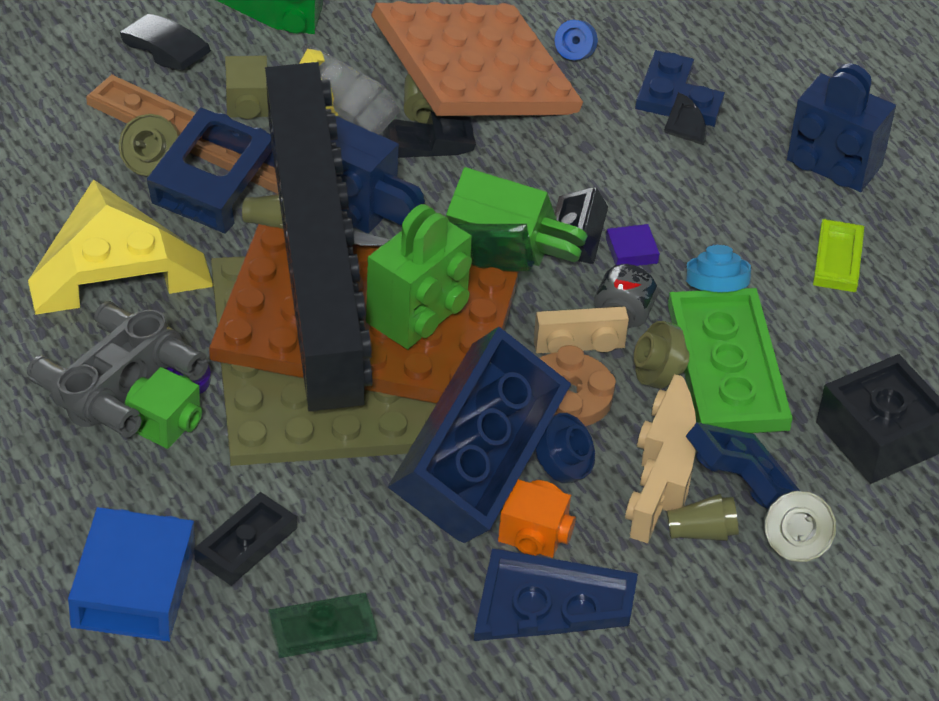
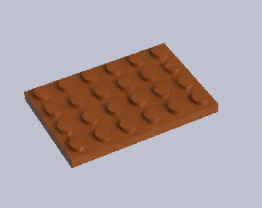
[209,224,518,403]

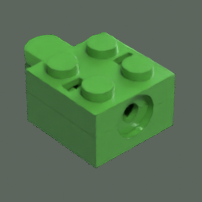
[446,167,588,268]
[366,204,472,350]

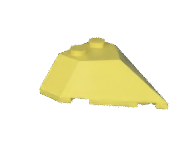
[28,179,213,315]

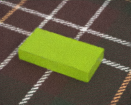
[813,219,865,292]

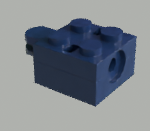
[787,63,896,192]
[331,115,425,234]

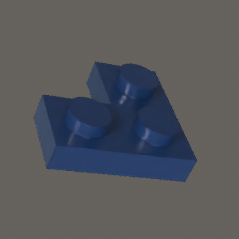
[635,50,725,127]
[686,422,800,509]

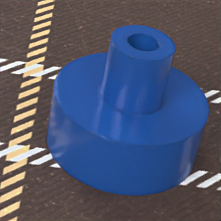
[555,20,598,60]

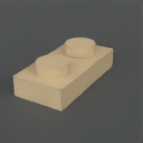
[534,307,629,353]

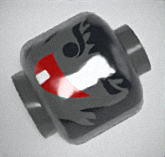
[594,264,658,329]

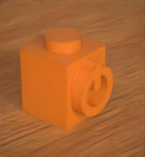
[498,479,576,558]

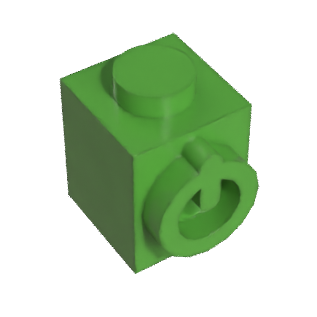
[125,367,202,449]

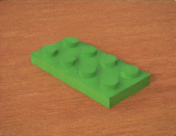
[668,288,793,433]

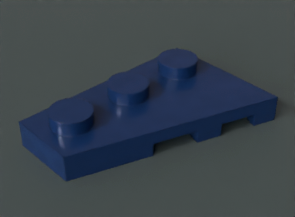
[474,548,638,641]

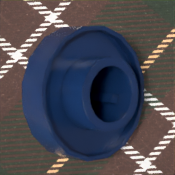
[536,413,595,483]

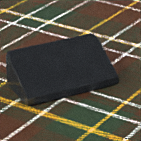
[544,187,608,264]

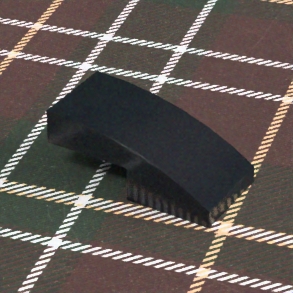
[120,14,211,70]
[382,111,476,158]

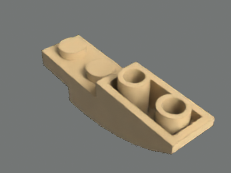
[625,374,696,543]

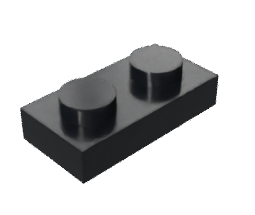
[194,492,297,586]

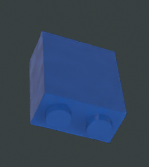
[68,507,195,642]

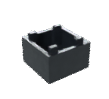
[816,354,939,484]

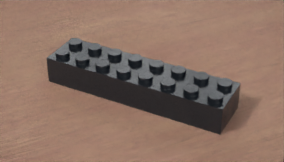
[265,62,372,412]

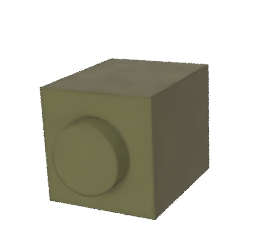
[225,56,268,119]

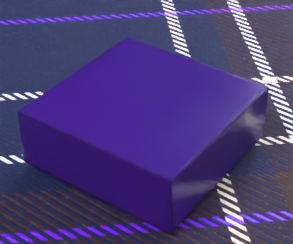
[606,224,660,266]

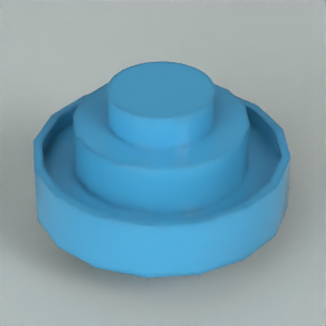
[686,245,751,292]

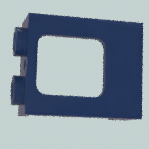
[147,107,275,234]

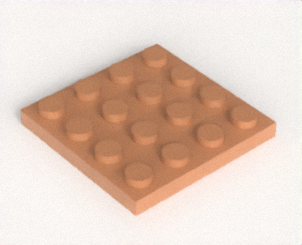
[371,1,583,116]

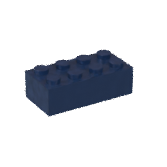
[388,327,571,543]

